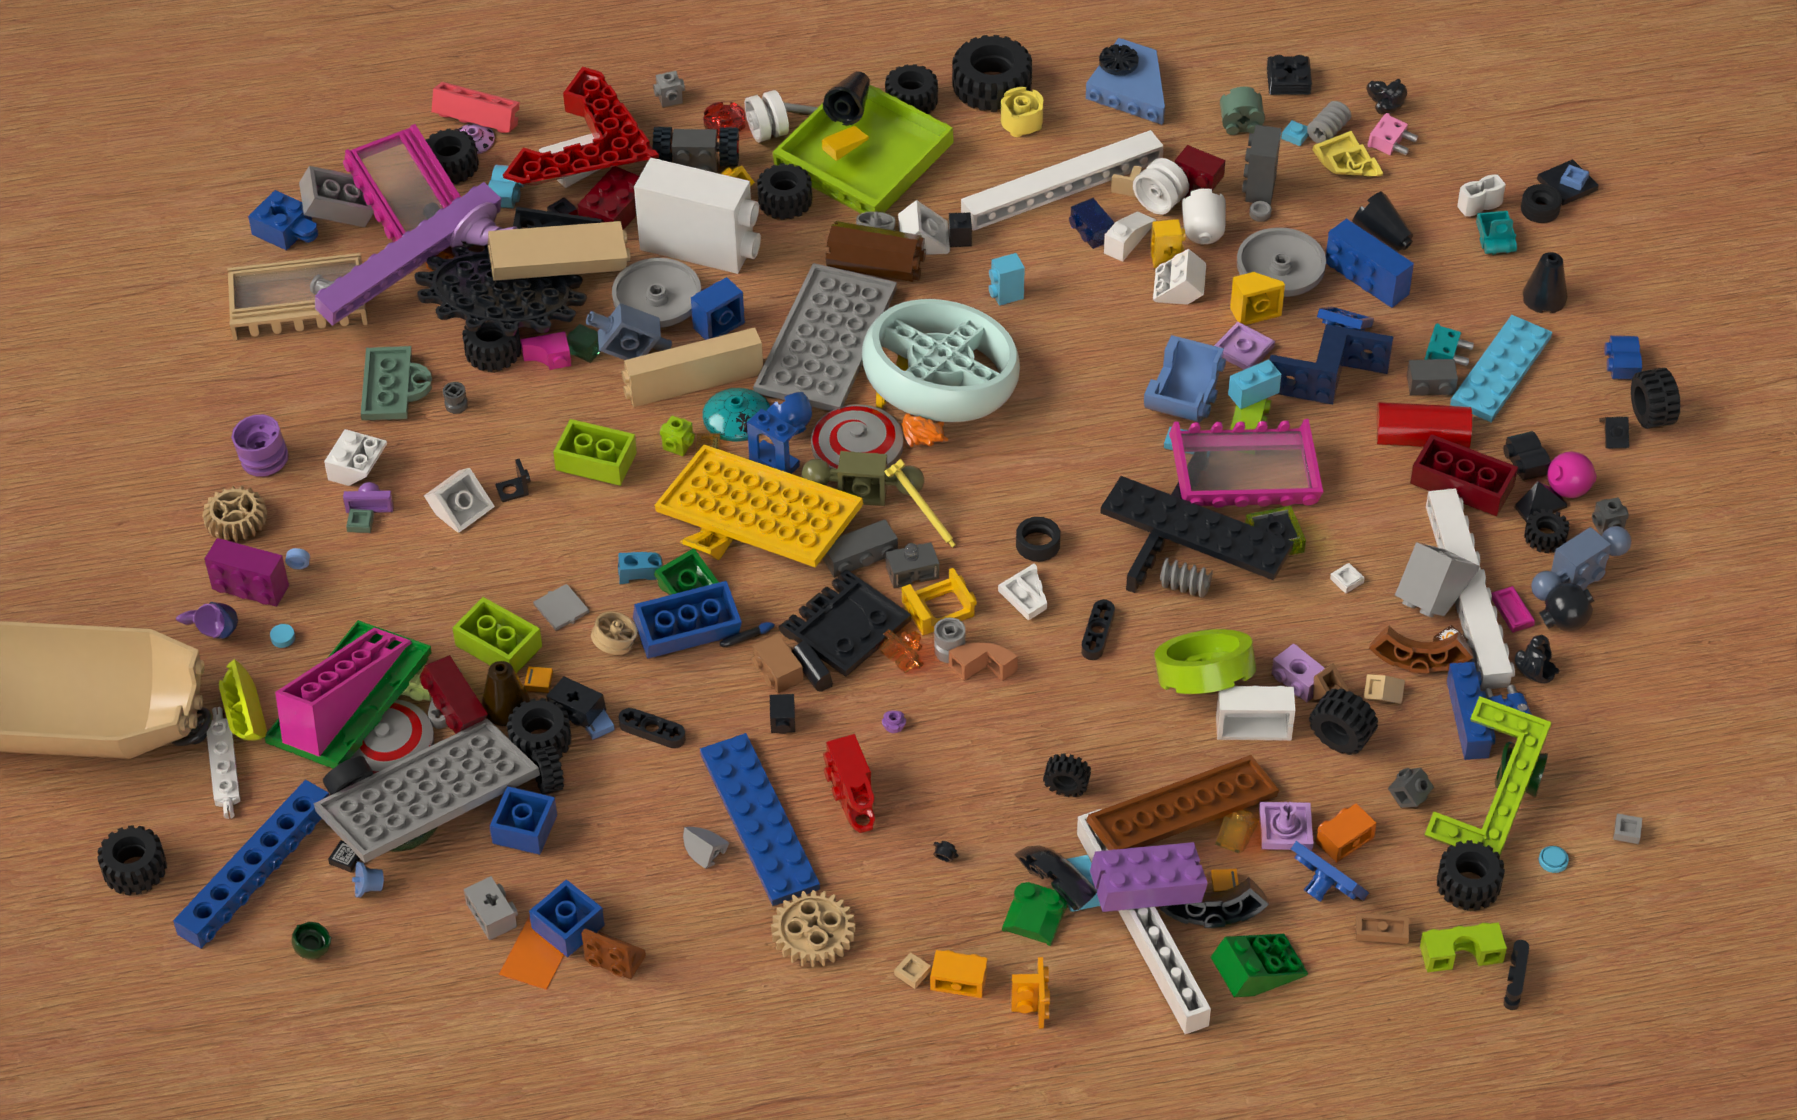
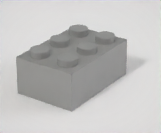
[299,166,374,227]

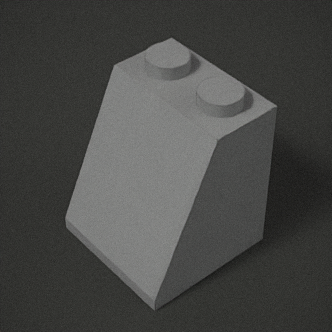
[1395,542,1480,617]

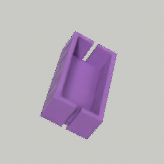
[1090,842,1208,912]

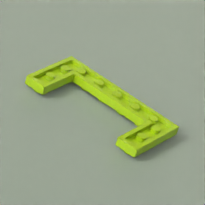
[1424,696,1552,855]

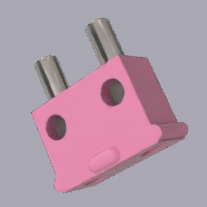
[1367,113,1418,155]

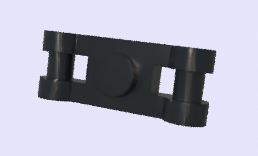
[1503,940,1529,1010]

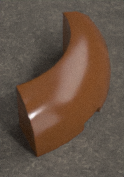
[1369,625,1473,674]

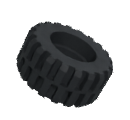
[952,35,1032,112]

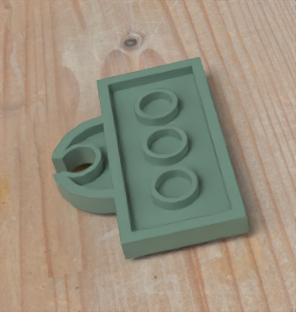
[361,346,432,420]

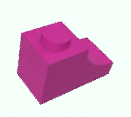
[520,332,572,370]

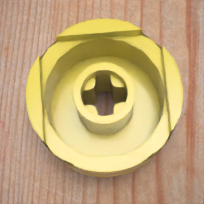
[1001,87,1044,137]

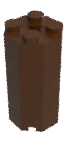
[825,221,926,282]

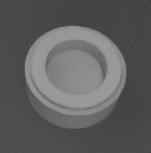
[1249,201,1272,222]

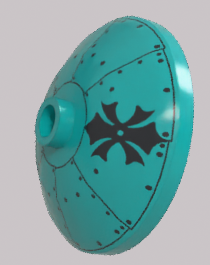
[703,388,770,442]

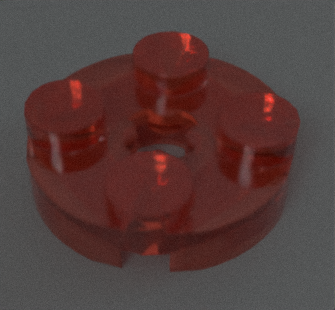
[703,102,746,139]

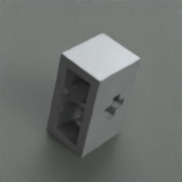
[464,876,518,940]

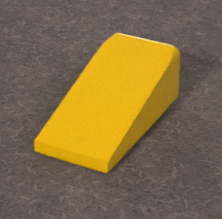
[822,126,869,161]

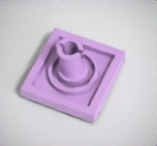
[1259,802,1313,850]

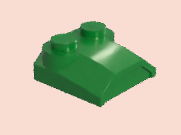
[654,548,719,595]
[1002,882,1068,946]

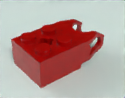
[823,734,875,833]

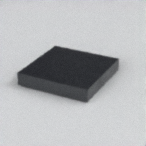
[1537,159,1599,205]

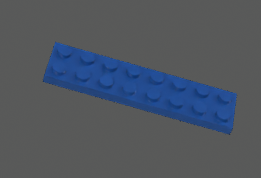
[700,733,820,906]

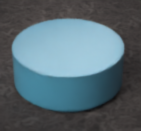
[270,624,295,648]

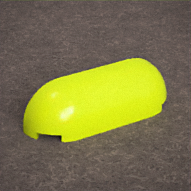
[219,659,267,741]

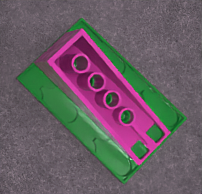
[265,620,432,769]

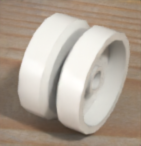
[744,90,789,143]
[1133,158,1189,215]

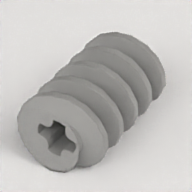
[1307,101,1352,143]
[1160,557,1213,598]

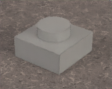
[1613,814,1643,844]

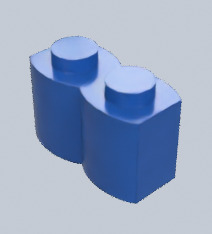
[1604,335,1642,379]

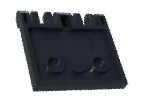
[779,570,911,677]

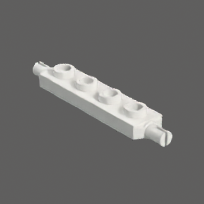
[207,707,241,819]

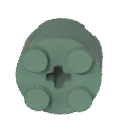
[1220,87,1265,135]

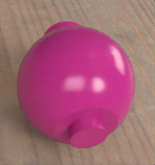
[1548,451,1596,498]

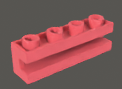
[431,82,520,133]

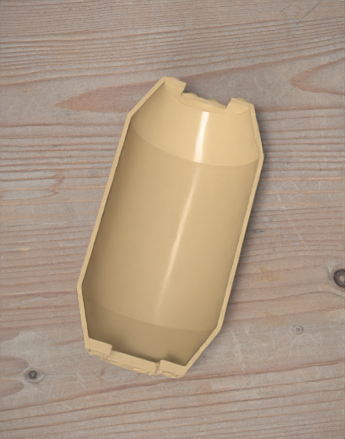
[0,621,204,759]

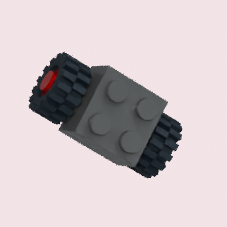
[652,127,739,173]

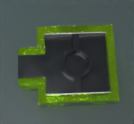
[1245,505,1306,556]

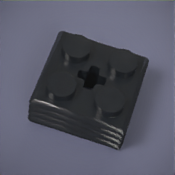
[1267,55,1312,95]

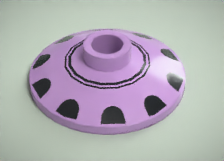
[459,124,495,154]

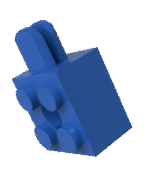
[248,190,318,251]

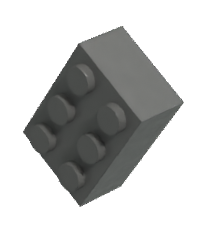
[1242,125,1281,205]

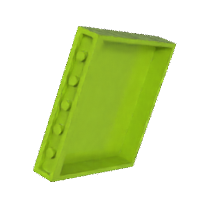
[773,85,954,214]

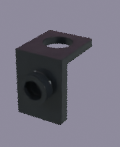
[1599,417,1629,448]
[495,459,531,502]

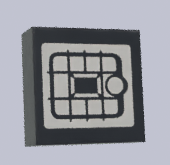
[328,840,360,872]

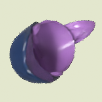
[176,602,238,639]

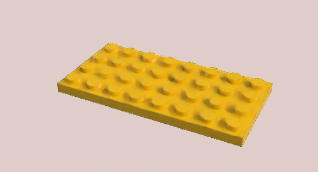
[654,445,863,568]

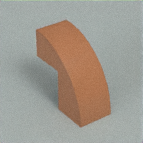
[949,642,1018,681]

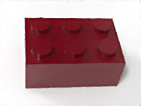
[577,166,640,230]

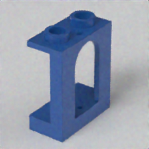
[747,409,800,474]

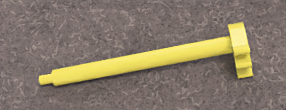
[884,459,956,548]

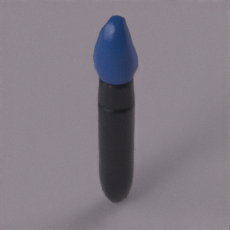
[720,622,775,648]

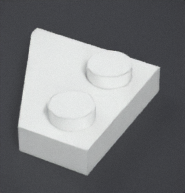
[998,564,1047,620]

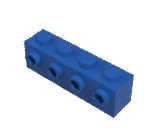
[1447,662,1495,760]

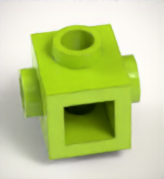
[660,416,695,456]

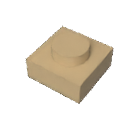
[894,952,931,989]

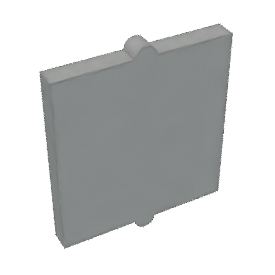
[533,584,589,631]

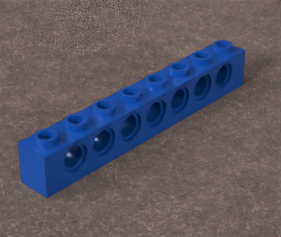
[173,779,330,949]

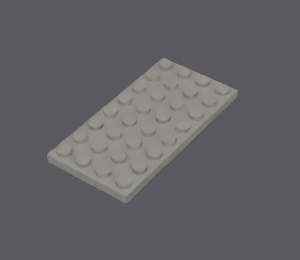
[753,263,897,411]
[314,719,540,863]

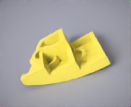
[1312,131,1383,177]

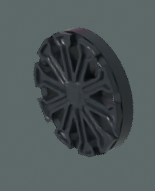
[1099,44,1139,75]

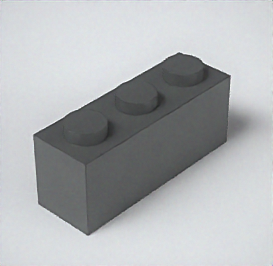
[823,519,898,578]

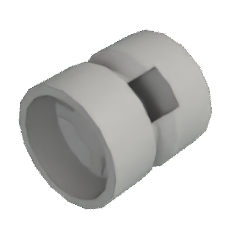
[934,618,966,663]

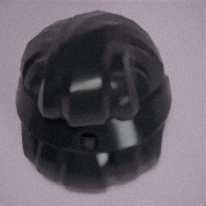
[1366,79,1407,115]
[1515,635,1560,683]

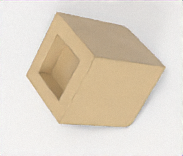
[1111,166,1142,197]
[1364,674,1405,704]

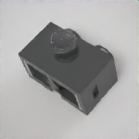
[886,542,939,588]

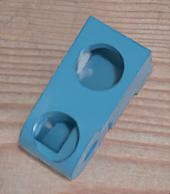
[618,552,663,584]

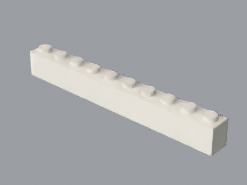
[961,130,1163,231]
[1426,488,1515,690]
[1077,809,1211,1034]

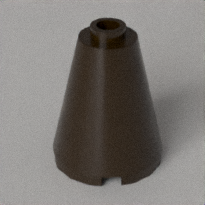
[482,661,530,726]

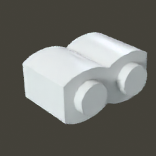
[1457,175,1506,216]

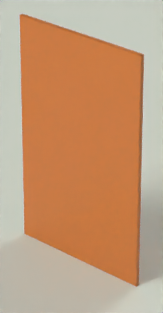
[499,915,564,990]

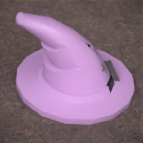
[450,202,518,249]

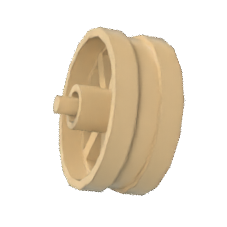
[591,612,638,655]

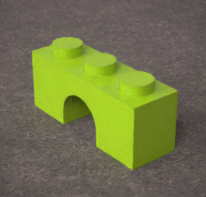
[1420,922,1507,973]

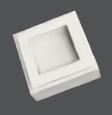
[1330,563,1365,593]

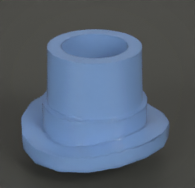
[352,862,384,898]

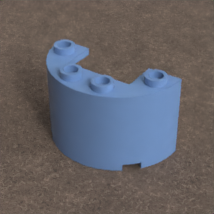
[1144,335,1226,422]

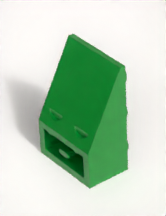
[1211,933,1308,998]

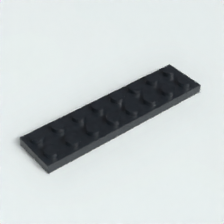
[1100,476,1294,581]

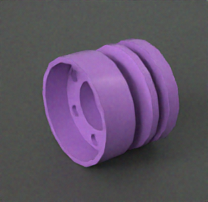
[232,414,289,477]

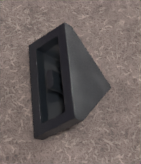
[1514,481,1567,523]

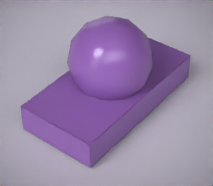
[343,482,394,513]

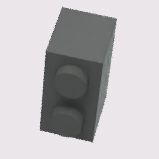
[1407,359,1458,396]

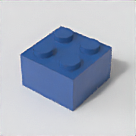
[691,277,745,340]
[490,786,557,855]
[529,879,605,957]

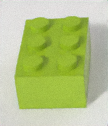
[553,419,637,486]
[452,597,542,674]

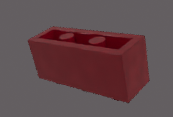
[419,655,488,734]

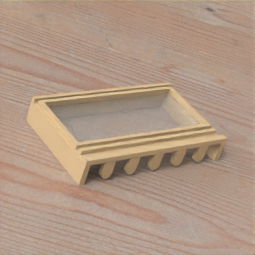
[227,253,368,340]

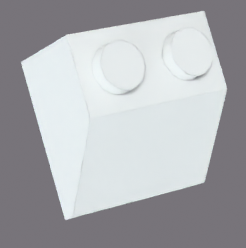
[898,200,950,255]
[424,468,495,533]

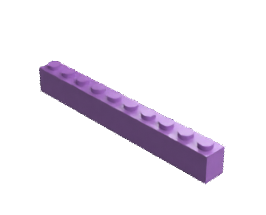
[315,182,502,326]

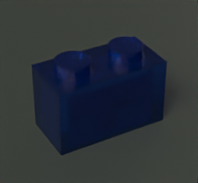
[1069,198,1114,249]

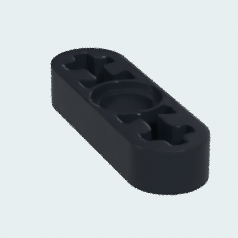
[1081,599,1115,660]
[618,708,686,748]

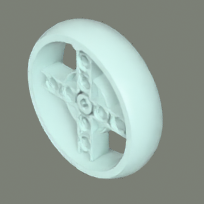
[862,299,1020,422]

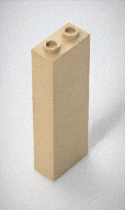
[488,221,630,281]
[621,328,763,407]

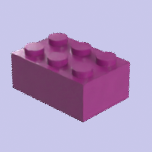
[204,538,289,607]

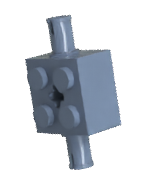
[586,303,672,360]

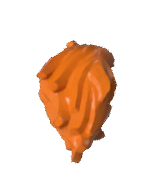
[901,413,948,447]

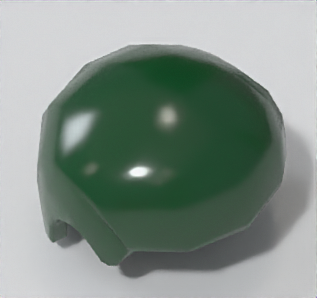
[291,922,331,960]

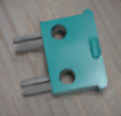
[1424,323,1474,366]

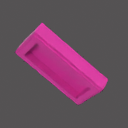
[1491,586,1535,633]

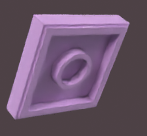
[1214,322,1275,370]

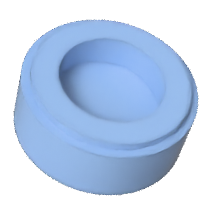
[285,548,310,569]

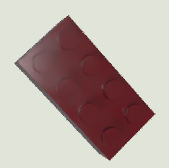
[1410,434,1518,517]

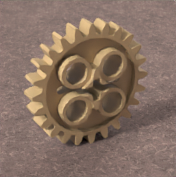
[771,890,855,967]

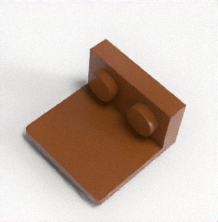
[581,929,646,979]

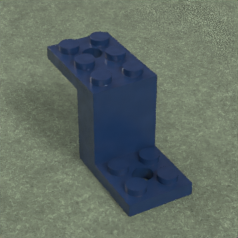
[1269,324,1394,405]

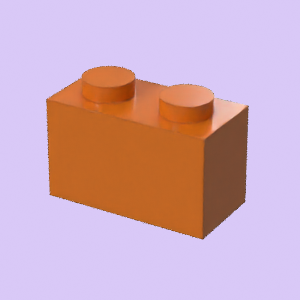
[1316,803,1377,863]

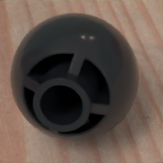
[1539,583,1594,631]

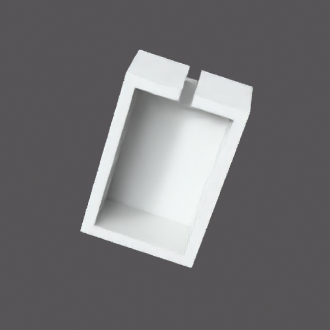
[1216,685,1295,741]

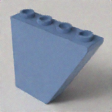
[1086,38,1165,125]

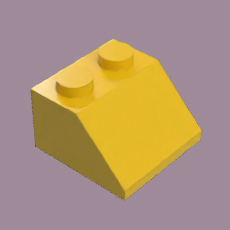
[1230,272,1285,325]

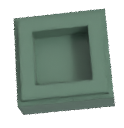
[346,509,374,533]

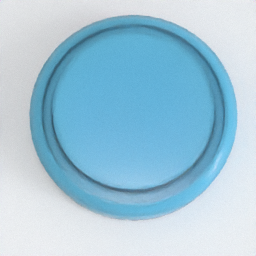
[1539,846,1569,873]

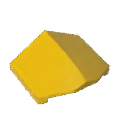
[680,528,733,560]

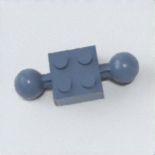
[1531,526,1632,601]

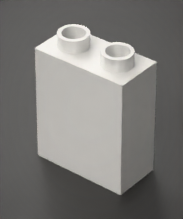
[634,158,761,274]

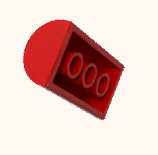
[1376,402,1472,449]

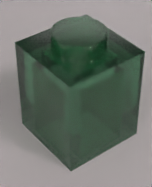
[567,324,601,363]

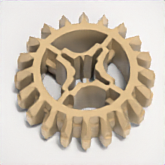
[202,486,267,543]

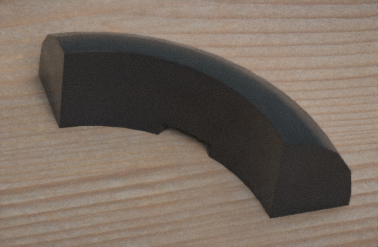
[1014,845,1097,911]
[1159,877,1269,928]

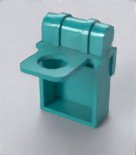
[1476,211,1517,255]

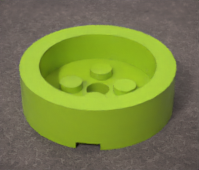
[1154,629,1256,694]

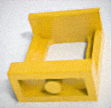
[902,568,977,636]

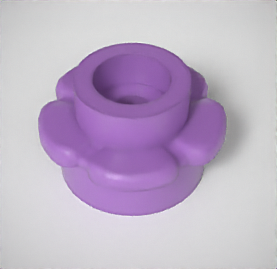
[882,711,906,733]

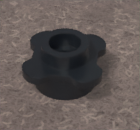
[933,841,959,863]

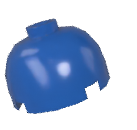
[767,392,812,435]

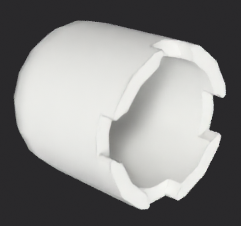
[1182,189,1226,244]

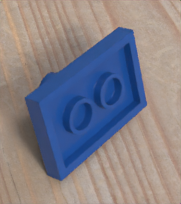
[1317,306,1374,331]
[1290,841,1369,902]

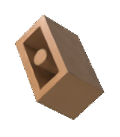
[752,634,803,693]

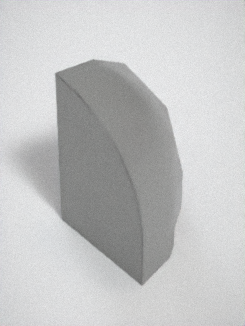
[683,827,729,869]

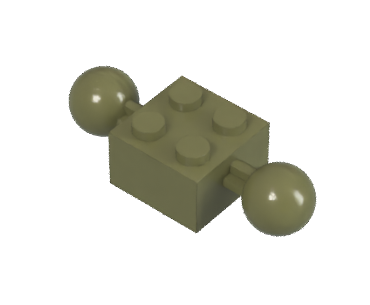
[802,451,924,506]

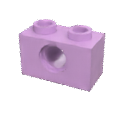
[1272,644,1325,702]

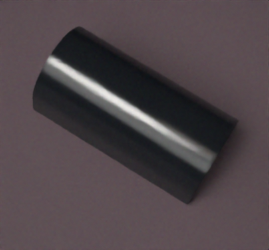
[791,640,833,692]

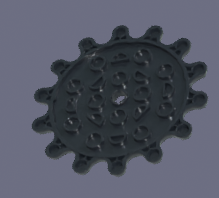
[414,245,587,337]

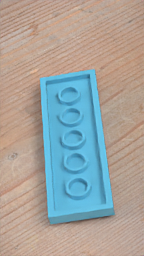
[1450,315,1552,422]

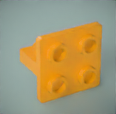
[1011,957,1050,1029]

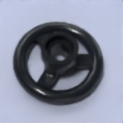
[171,707,212,747]

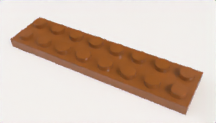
[1086,755,1279,850]

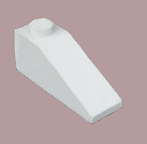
[1104,211,1156,262]

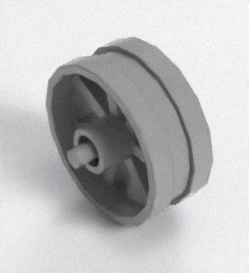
[856,212,896,231]

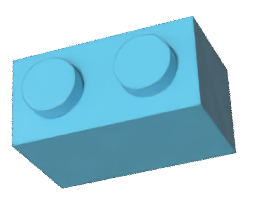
[989,253,1025,306]
[1228,359,1281,409]

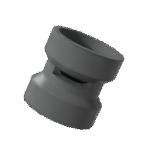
[443,382,468,414]

